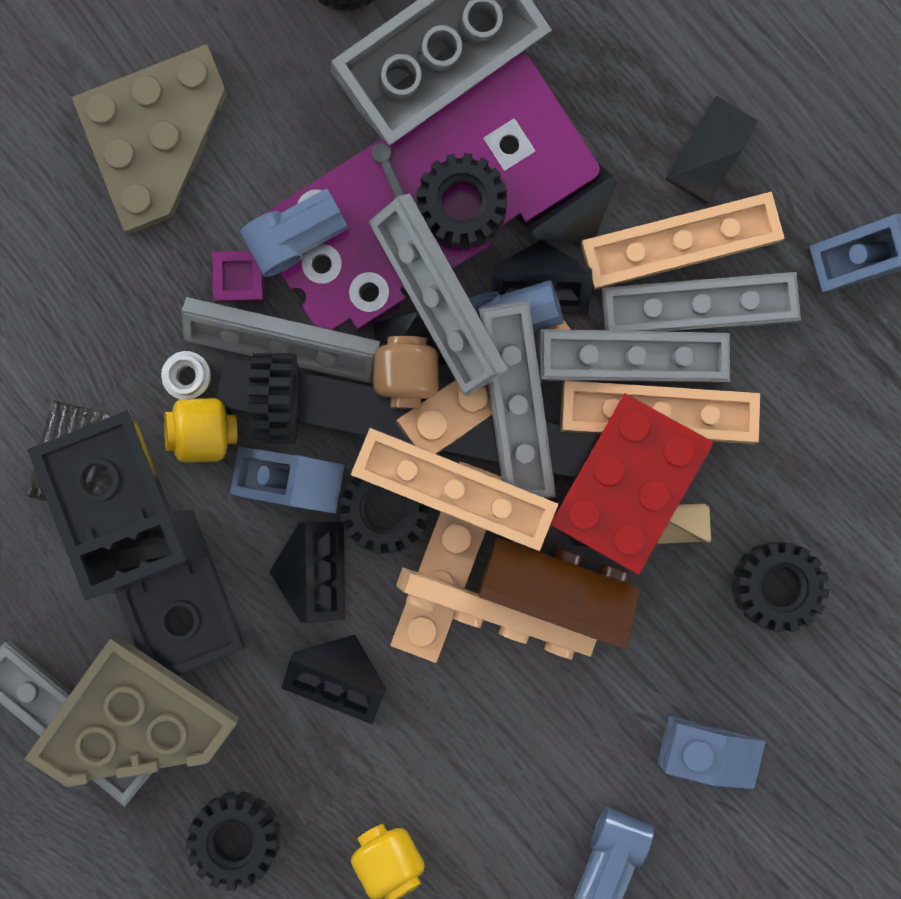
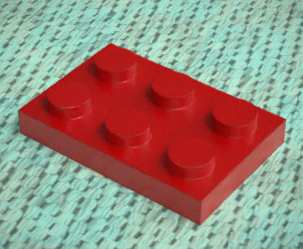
[550,393,714,575]

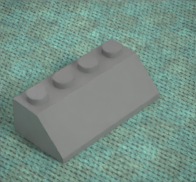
[331,0,552,146]

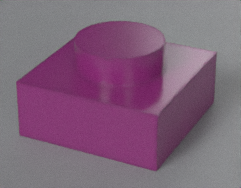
[212,251,265,303]

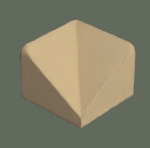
[657,504,711,544]

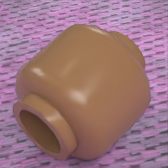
[373,336,439,409]

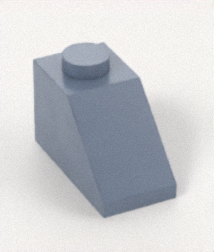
[809,214,901,292]
[229,447,344,514]
[657,716,766,789]

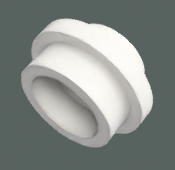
[161,351,211,399]

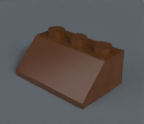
[477,536,640,650]

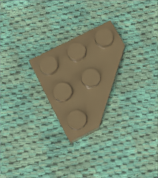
[71,44,228,235]
[24,633,239,787]

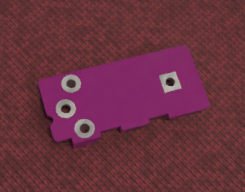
[261,53,600,333]

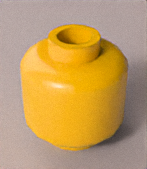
[164,398,237,463]
[351,824,425,899]

